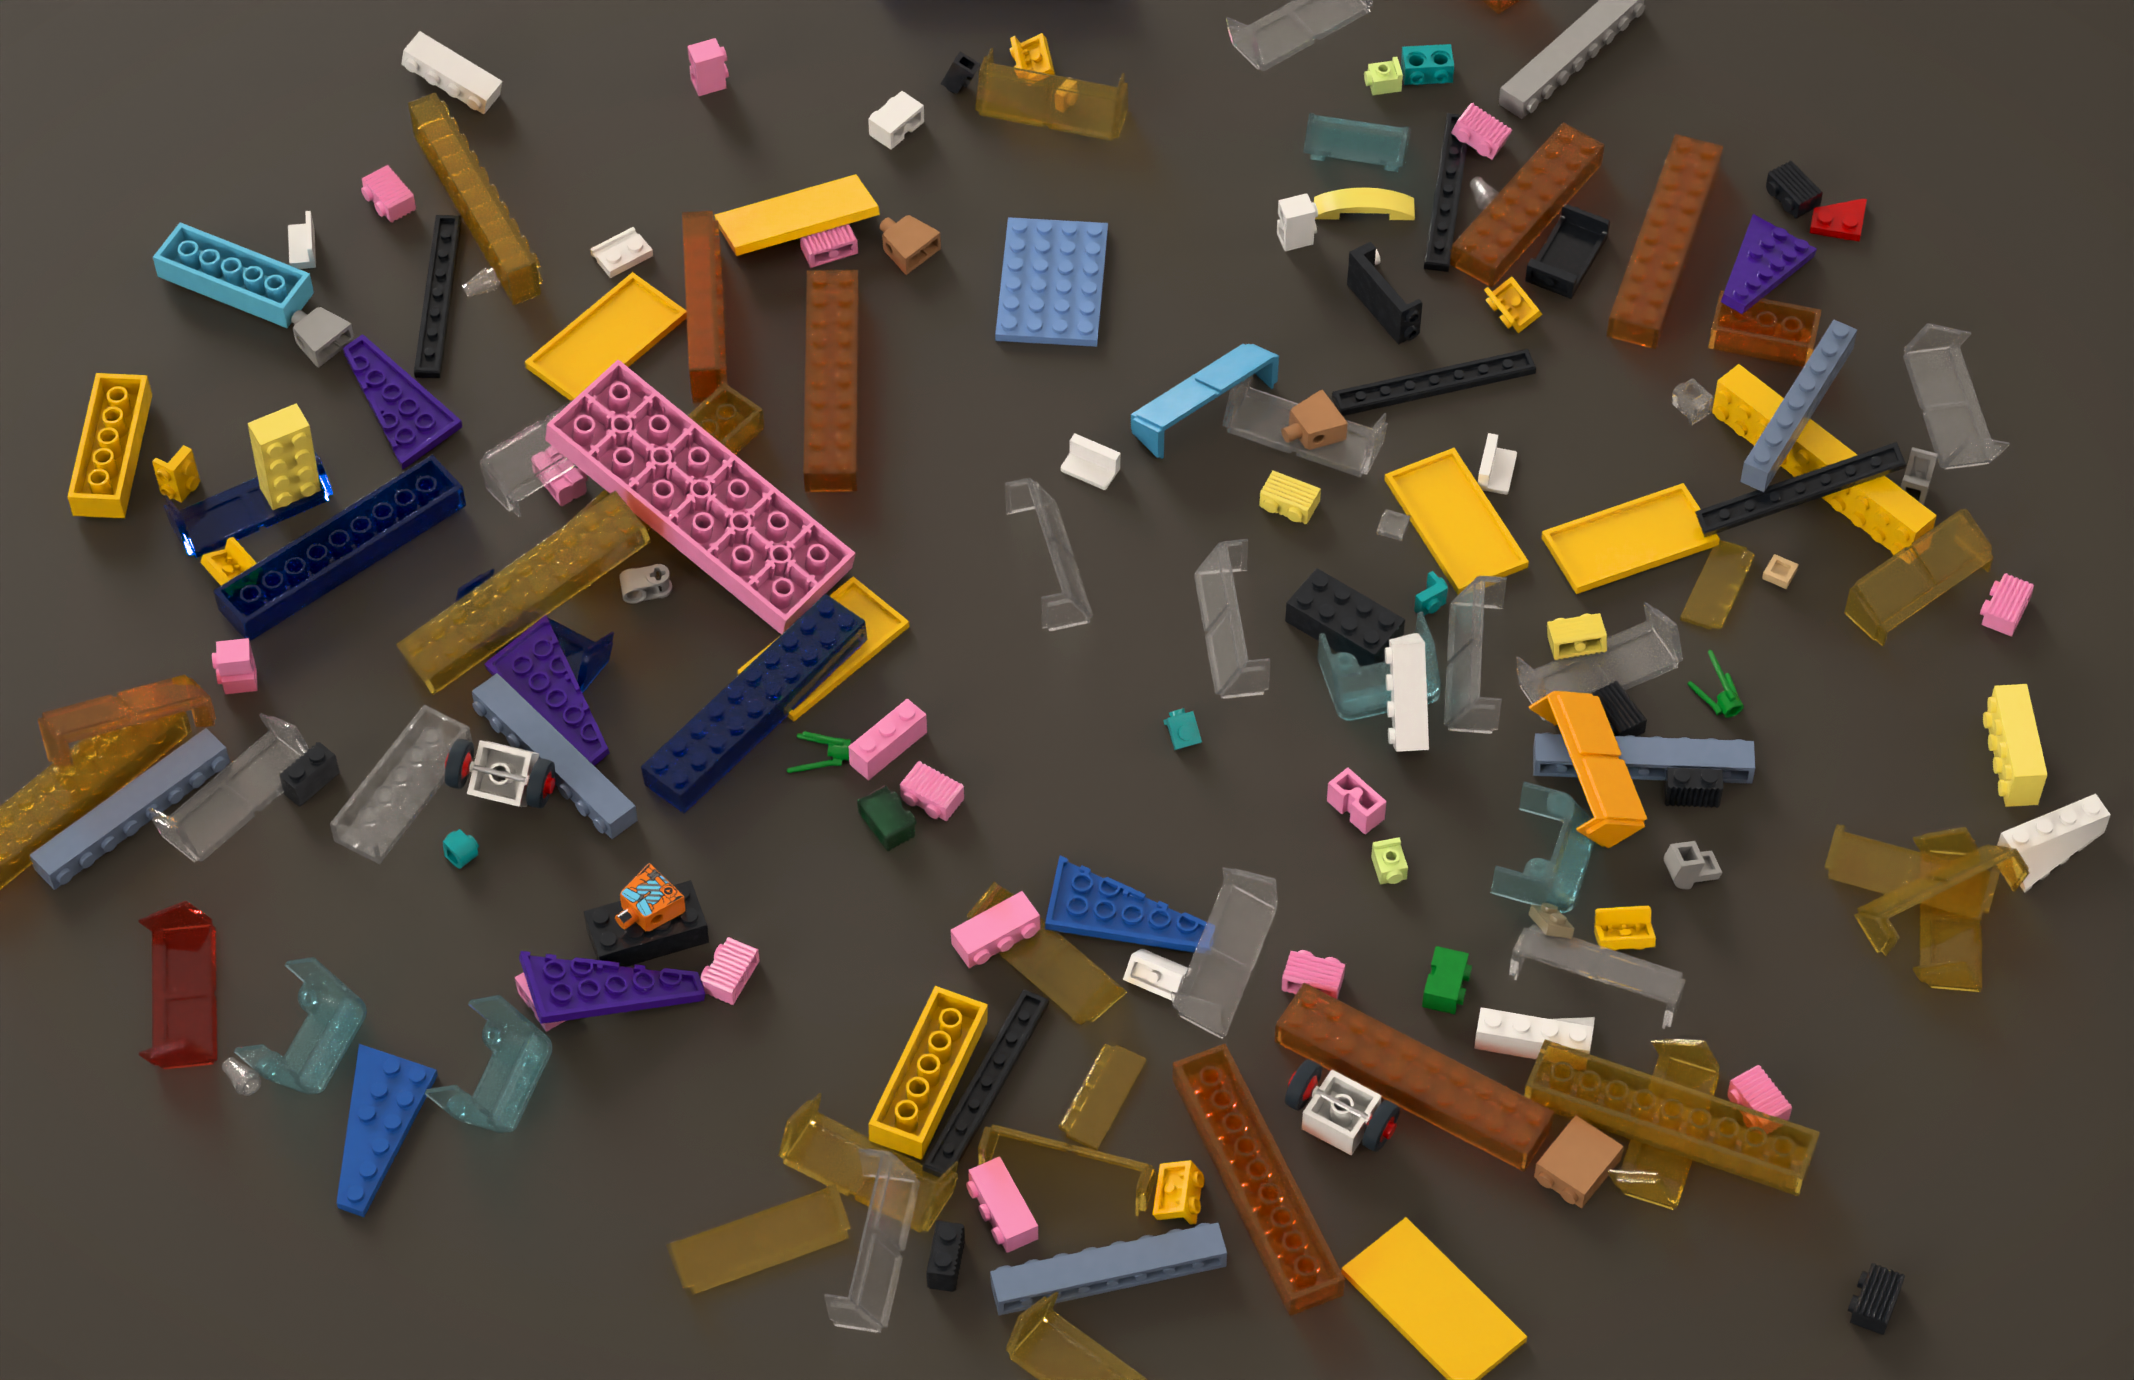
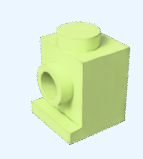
[1364,57,1403,95]
[1371,837,1408,885]

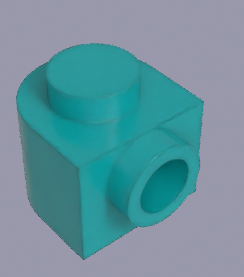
[443,829,479,869]

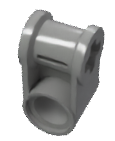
[619,564,672,604]

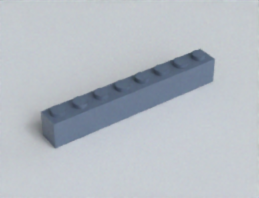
[1740,320,1857,492]
[472,673,638,839]
[30,728,230,890]
[1533,732,1755,784]
[990,1223,1227,1315]

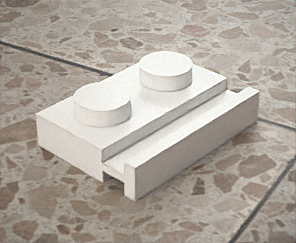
[590,227,653,278]

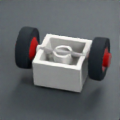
[445,739,555,808]
[1285,1059,1400,1156]

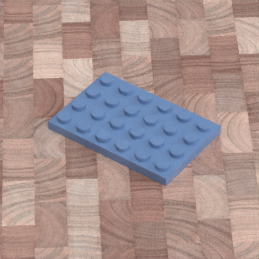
[995,217,1108,347]

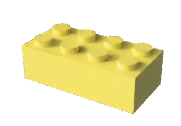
[248,404,321,510]
[1983,684,2047,807]

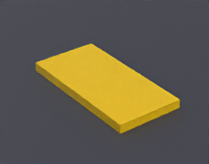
[714,174,880,256]
[525,272,688,401]
[1385,448,1529,595]
[1541,483,1720,594]
[738,576,909,722]
[1341,1217,1527,1380]

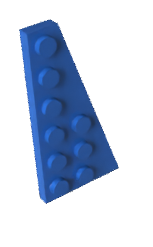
[1045,855,1215,955]
[336,1044,438,1217]

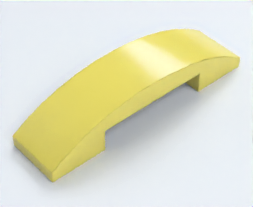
[1314,188,1415,220]

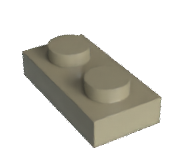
[1528,903,1575,939]

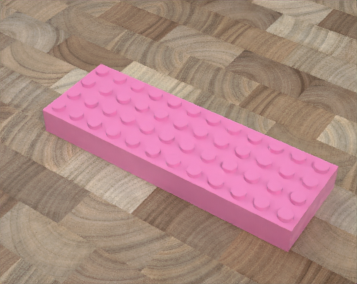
[545,360,855,635]

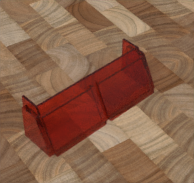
[139,901,217,1069]

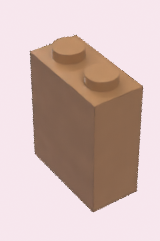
[1534,1115,1624,1208]

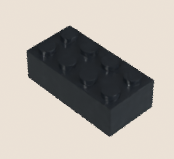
[1285,568,1405,673]
[584,880,709,967]

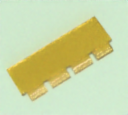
[1680,540,1755,629]
[1058,1044,1147,1151]

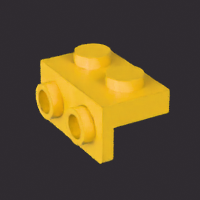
[1010,33,1055,86]
[1484,277,1543,334]
[152,445,200,503]
[200,537,262,596]
[1594,906,1656,951]

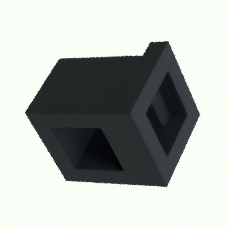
[941,51,981,94]

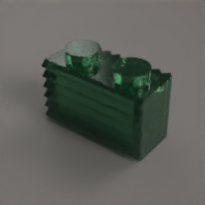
[857,785,916,851]

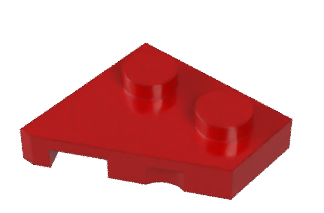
[1809,199,1867,242]

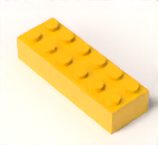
[67,373,152,518]
[869,986,988,1160]

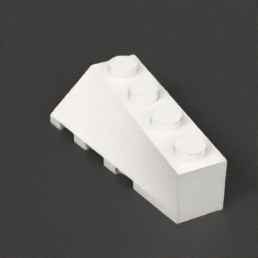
[401,31,502,114]
[1385,633,1429,752]
[1996,794,2111,893]
[1474,1008,1595,1068]

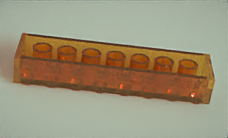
[1450,122,1605,287]
[682,211,728,403]

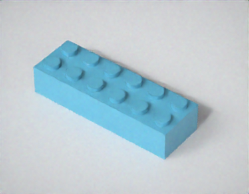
[153,222,314,328]

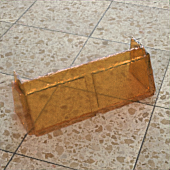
[38,675,216,766]

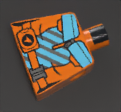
[615,863,686,931]

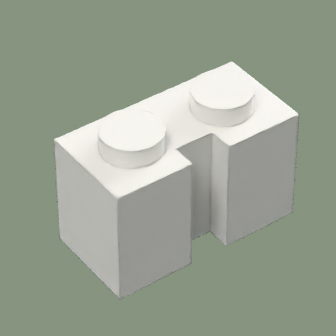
[868,91,924,149]
[1277,193,1318,251]

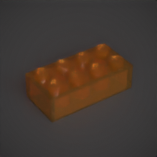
[1708,290,1822,367]

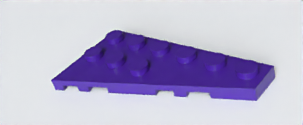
[1721,214,1817,314]
[343,334,463,470]
[484,615,609,766]
[519,951,705,1024]

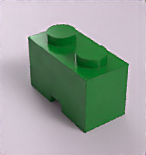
[1422,946,1472,1015]

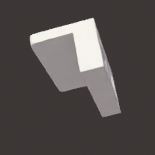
[288,211,316,269]
[1061,433,1121,490]
[1478,433,1517,495]
[1123,949,1191,1001]

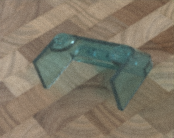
[1303,113,1412,172]
[1318,612,1441,721]
[1491,781,1595,913]
[234,957,367,1095]
[425,995,552,1133]

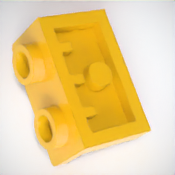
[1152,1160,1205,1225]

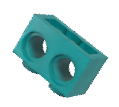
[1401,44,1454,85]

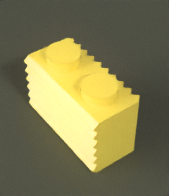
[1259,470,1321,524]
[1547,613,1607,660]

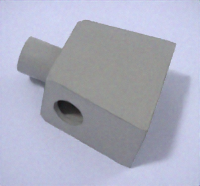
[291,307,354,368]

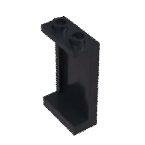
[1525,204,1610,299]
[1347,242,1423,345]

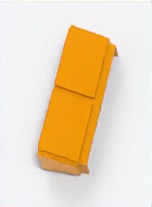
[1529,691,1647,848]

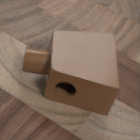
[880,215,941,275]
[1281,389,1348,450]

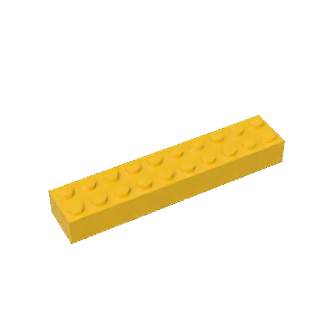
[1712,364,1937,564]

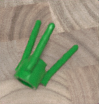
[1688,650,1744,718]
[787,731,851,773]

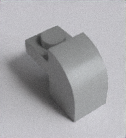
[1900,447,1938,505]
[1664,841,1722,889]

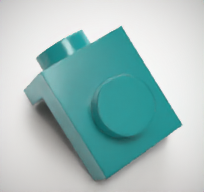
[1414,571,1448,618]
[1163,708,1202,750]

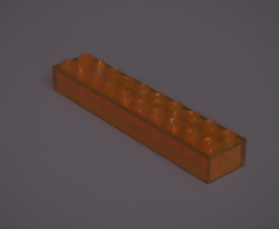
[1607,134,1724,349]
[803,270,859,492]
[1275,983,1554,1171]
[1172,1043,1345,1316]

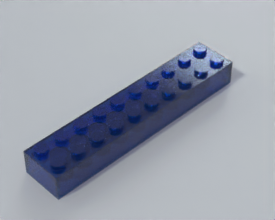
[213,455,466,641]
[641,594,868,813]

